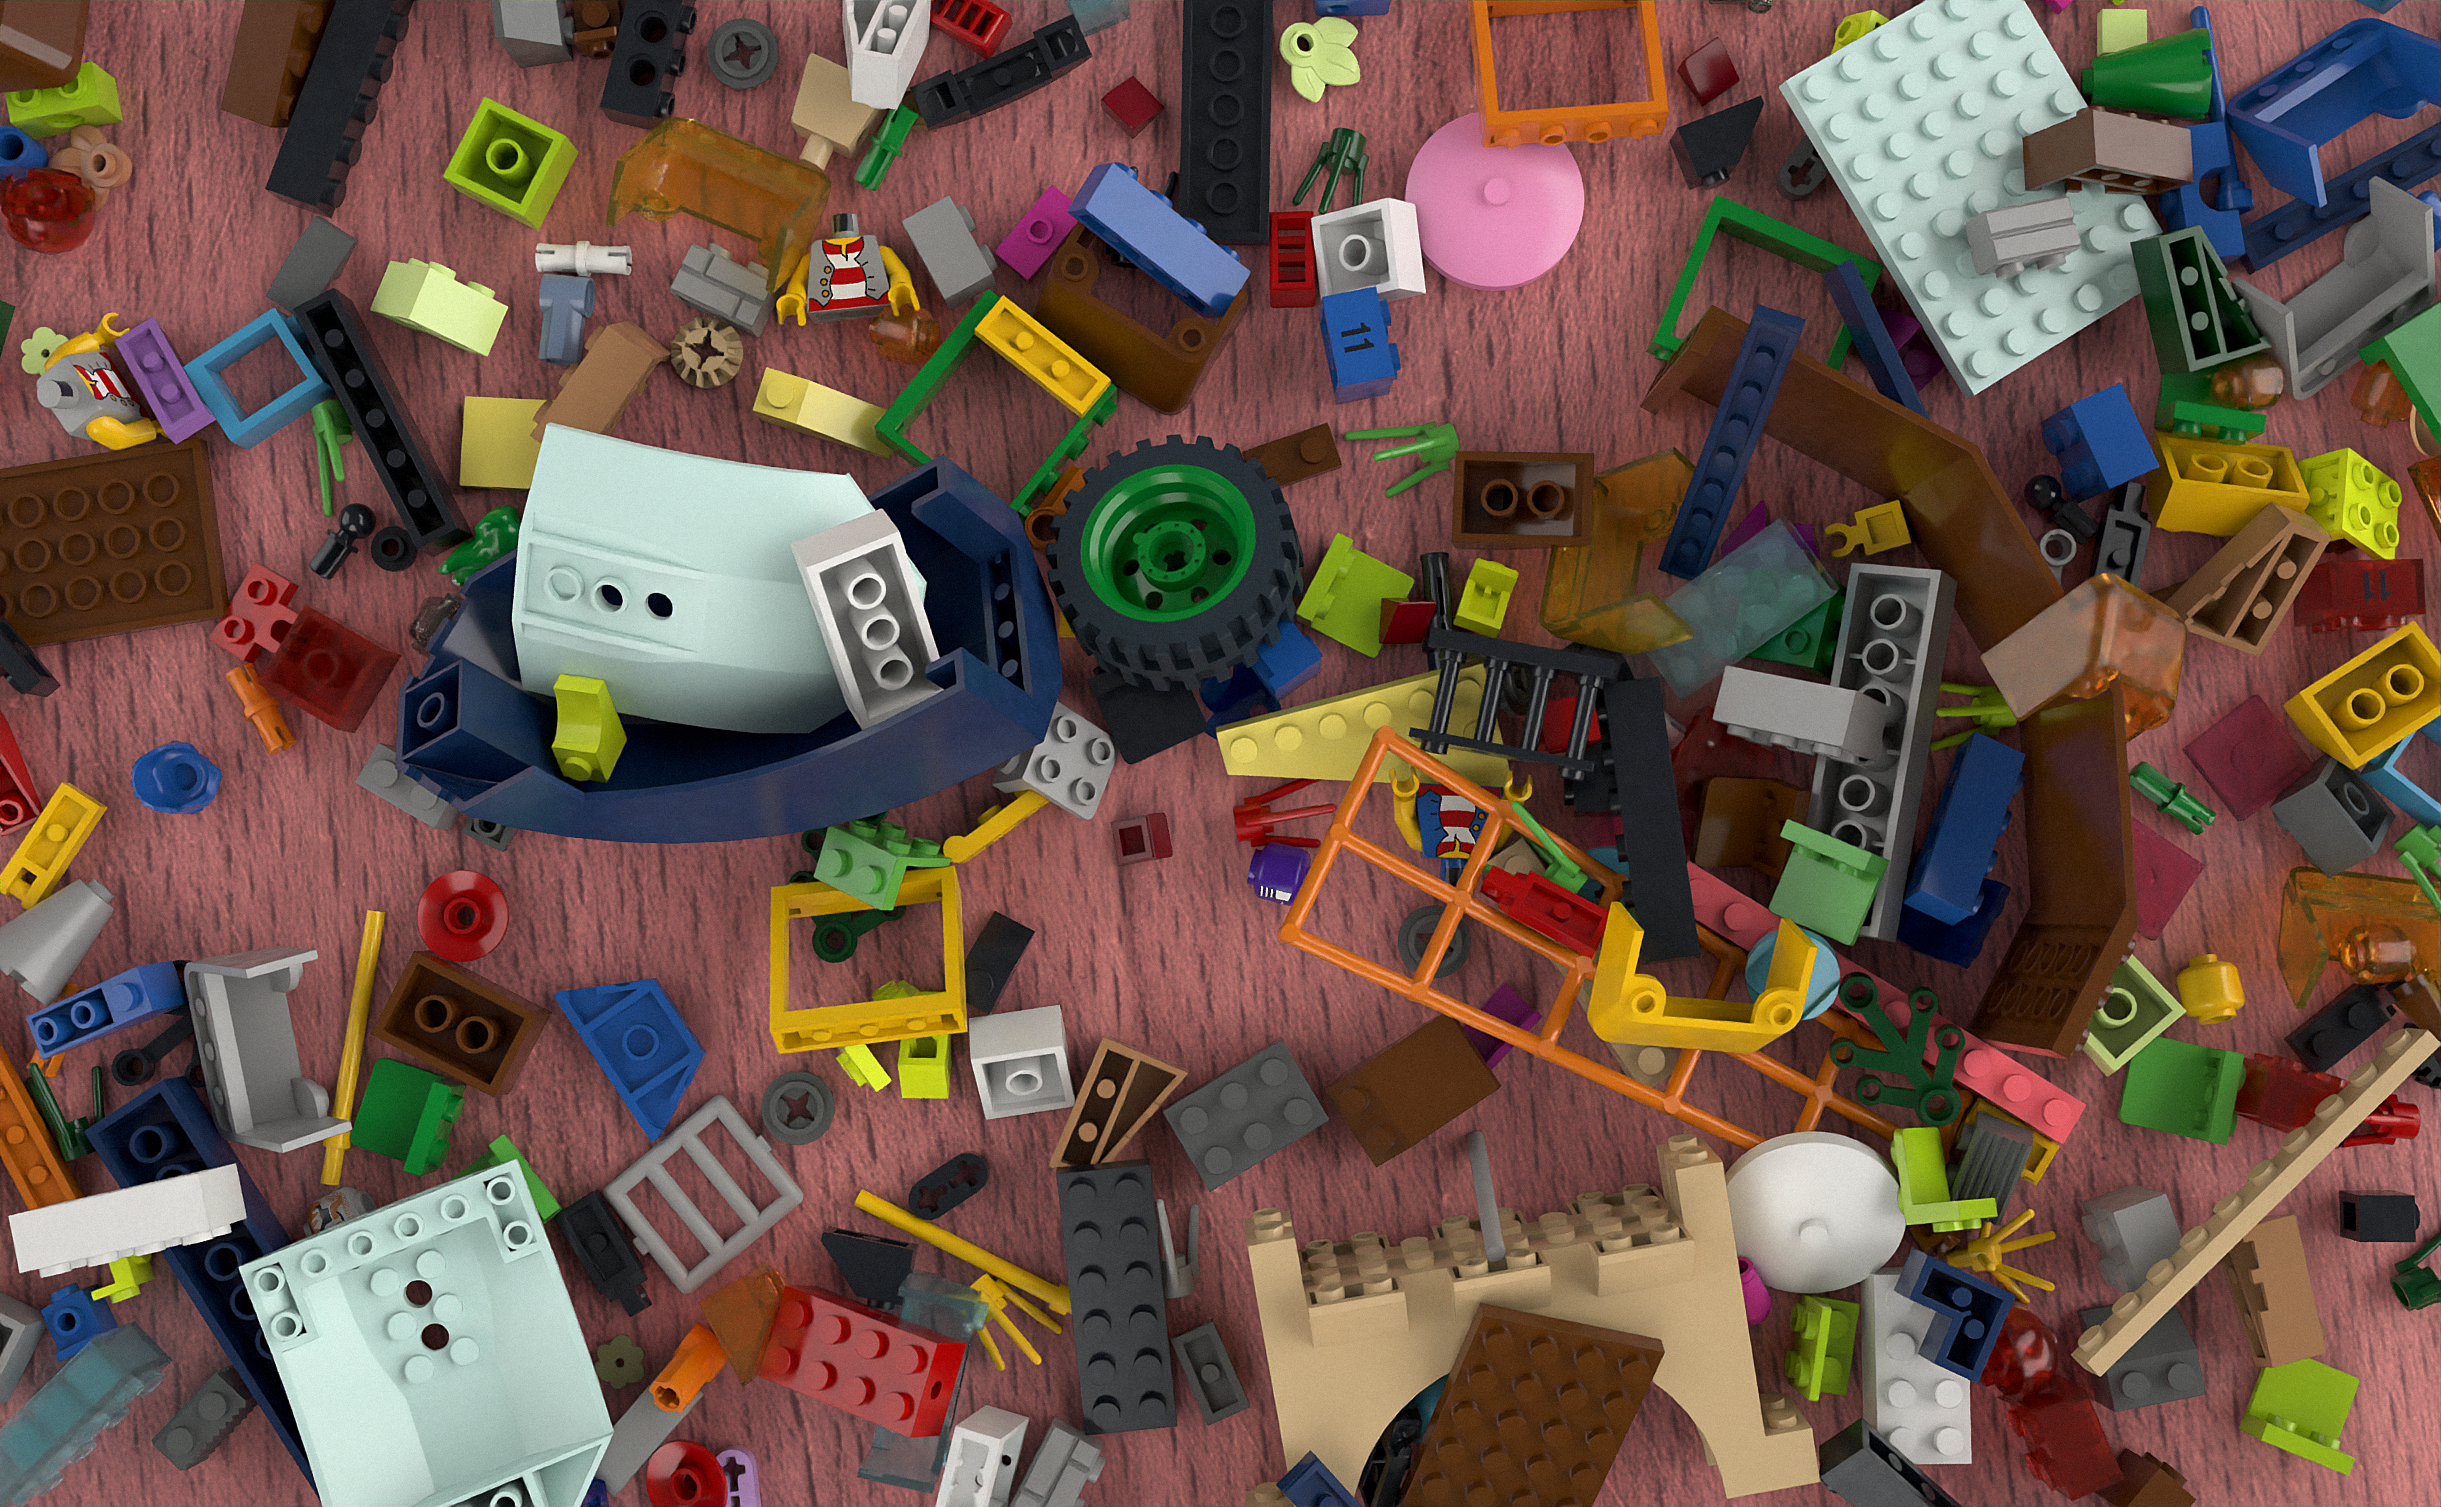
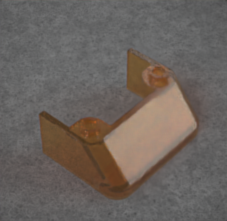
[1980,573,2188,744]

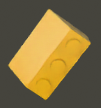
[2147,431,2310,537]
[2282,620,2441,770]

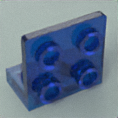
[1896,849,2011,969]

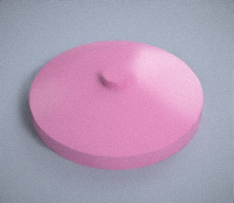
[1404,111,1584,291]

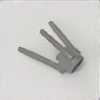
[1155,1199,1200,1299]

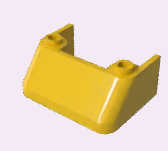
[1587,901,1818,1053]

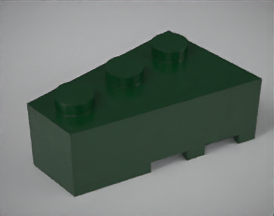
[2130,225,2272,375]

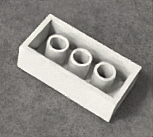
[790,508,944,730]
[8,1163,247,1278]
[1860,1267,1972,1464]

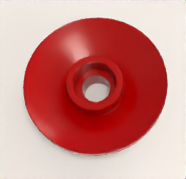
[416,870,509,962]
[646,1439,728,1507]

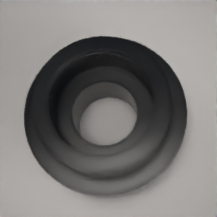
[371,526,418,572]

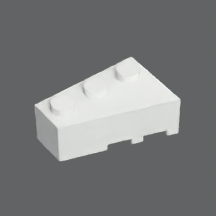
[842,0,931,110]

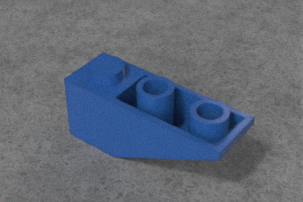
[26,960,188,1060]

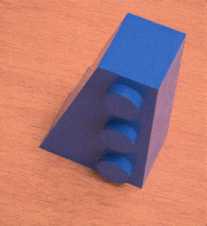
[1251,616,1323,703]

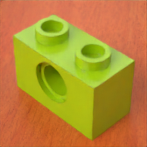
[5,61,123,139]

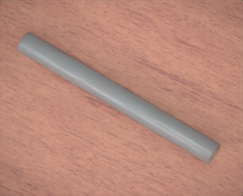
[1466,1131,1505,1262]

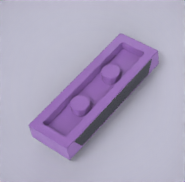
[114,317,216,444]

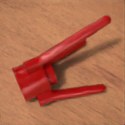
[1233,778,1337,848]
[2314,1074,2421,1149]

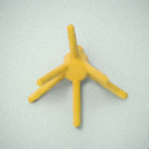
[1947,1209,2056,1305]

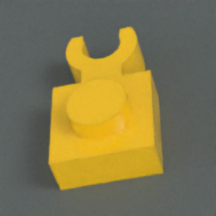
[1824,500,1911,560]

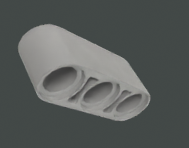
[593,1374,704,1498]

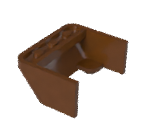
[0,0,90,93]
[1032,221,1248,416]

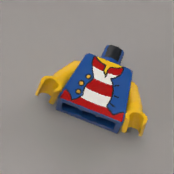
[1389,766,1532,887]

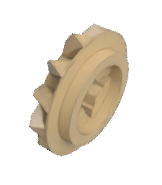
[671,316,743,389]

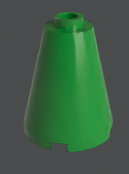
[2080,27,2212,121]

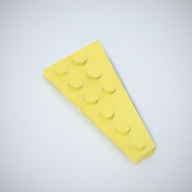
[1216,660,1513,789]

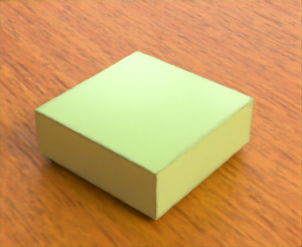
[2097,9,2147,57]

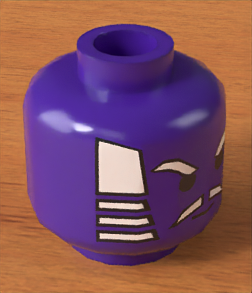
[1247,842,1311,906]

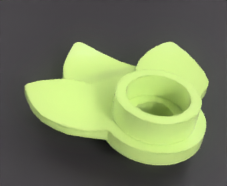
[1279,17,1360,103]

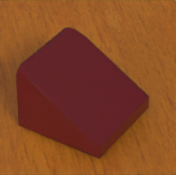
[1677,37,1740,107]
[1101,76,1165,139]
[1379,598,1436,644]
[1111,812,1173,866]

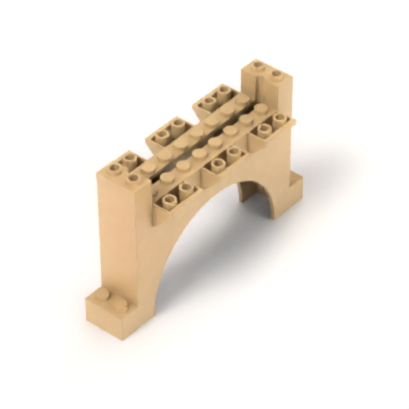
[1244,1134,1820,1507]

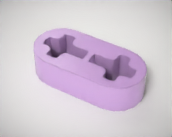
[716,1445,761,1507]

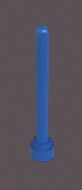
[2190,6,2255,215]

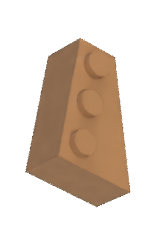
[530,320,672,444]
[2162,502,2332,657]
[1048,1034,1189,1170]
[2220,1214,2326,1368]

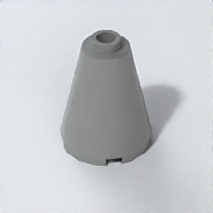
[0,878,115,1006]

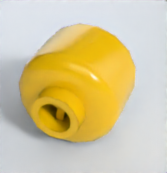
[2176,954,2245,1025]

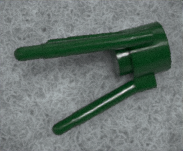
[1293,127,1369,215]
[26,1063,105,1162]
[2390,1231,2441,1311]

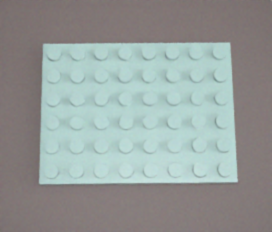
[1779,0,2163,399]

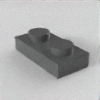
[1171,1319,1250,1426]

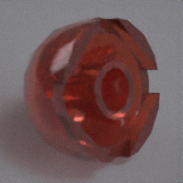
[0,168,96,255]
[1980,1306,2058,1404]

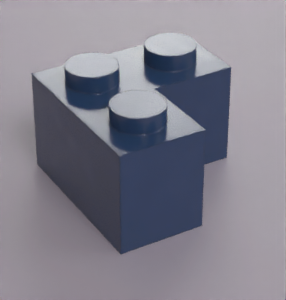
[1893,1248,2016,1384]

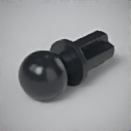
[2024,474,2099,545]
[309,503,376,580]

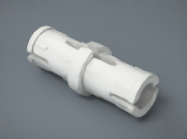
[535,241,632,277]

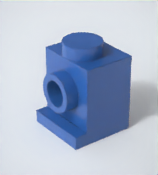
[40,1283,121,1362]

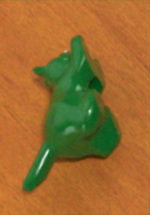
[437,505,522,587]

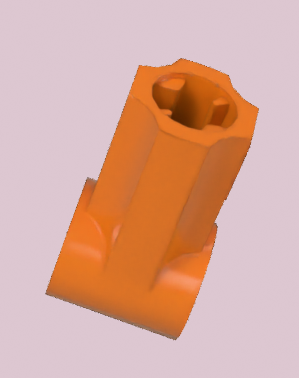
[1025,464,1086,553]
[649,1322,735,1414]

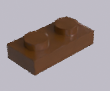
[1242,422,1342,488]

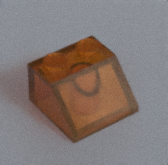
[698,1262,785,1386]

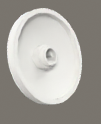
[1725,1131,1906,1293]

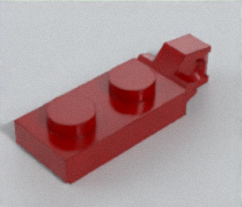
[1479,865,1609,959]

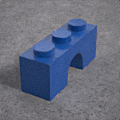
[2159,121,2246,266]

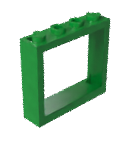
[1646,194,1884,372]
[874,289,1118,526]

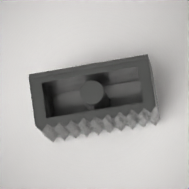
[1946,1112,2033,1226]
[152,1365,258,1471]

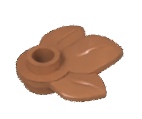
[47,125,132,216]

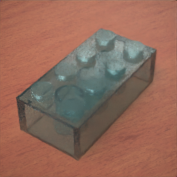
[1627,514,1839,701]
[0,1321,173,1507]

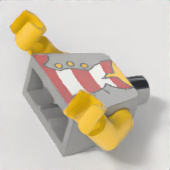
[776,213,920,326]
[36,312,170,450]

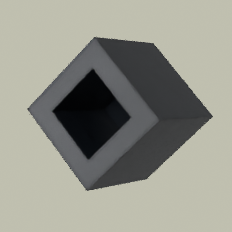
[2339,1190,2420,1242]

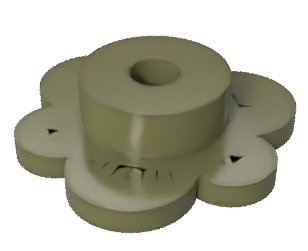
[594,1334,645,1389]

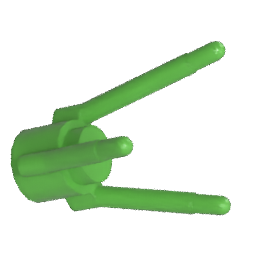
[311,399,357,517]
[1344,421,1460,498]
[1483,801,1589,894]
[2392,821,2441,915]

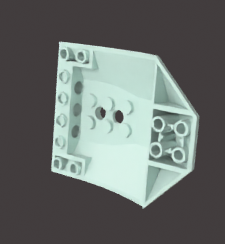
[512,422,927,733]
[238,1158,614,1507]

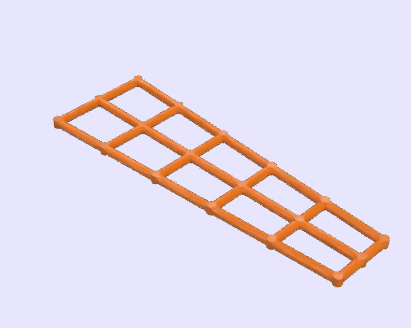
[1277,726,1973,1225]

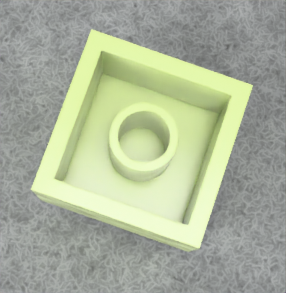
[2082,954,2187,1077]

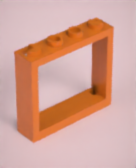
[1467,0,1669,149]

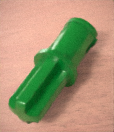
[855,103,920,191]
[2129,761,2216,835]

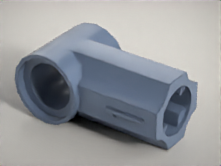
[538,273,595,367]

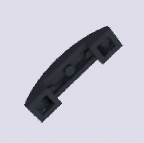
[910,14,1092,131]

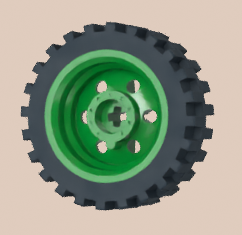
[1046,434,1304,691]

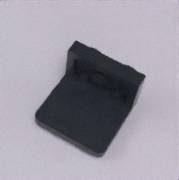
[1087,666,1207,765]

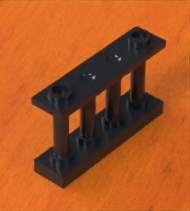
[1409,627,1620,782]

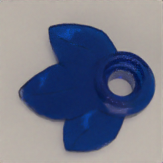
[1199,661,1282,740]

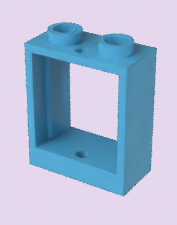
[182,307,336,450]
[2359,715,2441,830]

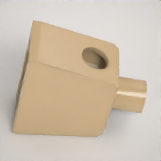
[791,52,890,172]

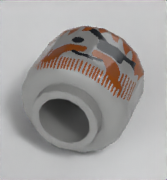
[304,1186,377,1237]

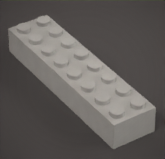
[1794,563,1958,943]

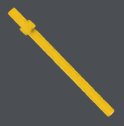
[320,910,386,1185]
[854,1189,1072,1316]

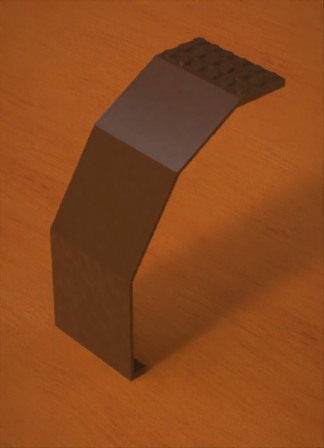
[1640,305,2139,1060]

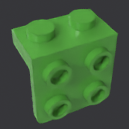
[814,820,952,910]
[2117,1036,2246,1146]

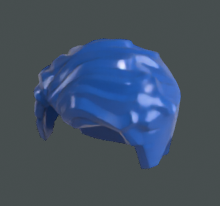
[131,740,222,815]

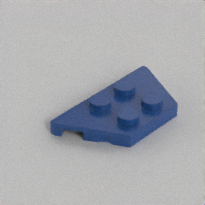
[553,978,708,1142]

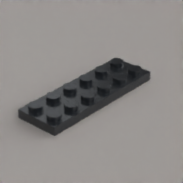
[1179,0,1273,246]
[1056,1158,1177,1435]

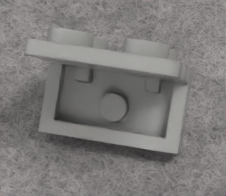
[992,701,1119,820]

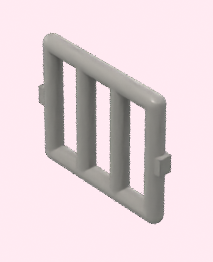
[603,1095,803,1294]

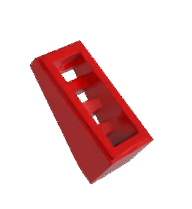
[930,0,1013,60]
[1269,211,1315,308]

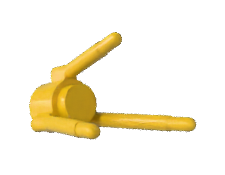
[960,1273,1063,1371]

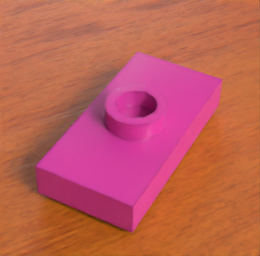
[994,185,1078,284]

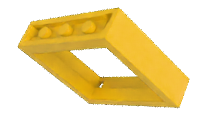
[770,866,967,1054]

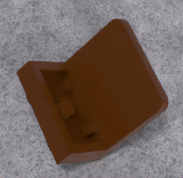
[1689,775,1812,880]

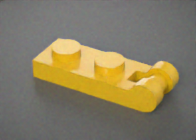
[0,782,108,910]
[943,789,1051,864]

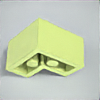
[370,258,508,357]

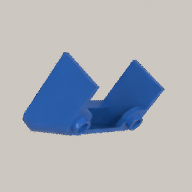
[2226,18,2441,208]

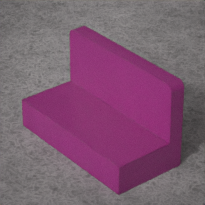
[1462,983,1542,1070]

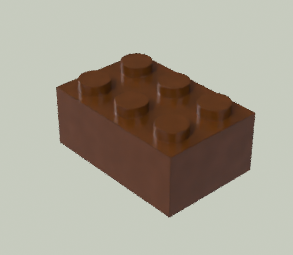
[371,950,552,1098]

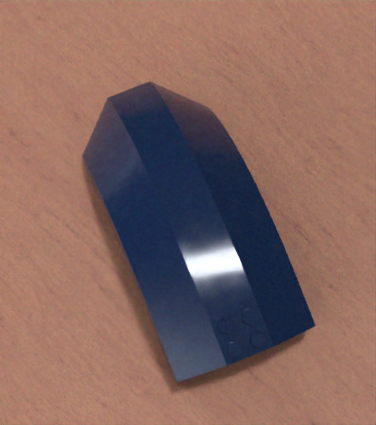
[395,454,1063,844]

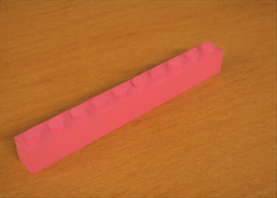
[1687,861,2086,1145]

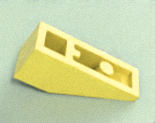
[753,367,893,460]

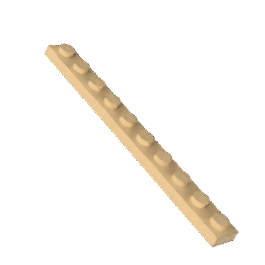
[2071,1028,2441,1377]

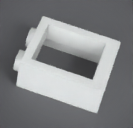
[935,1405,1029,1507]

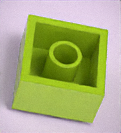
[443,96,579,231]

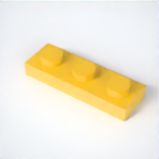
[974,295,1111,418]

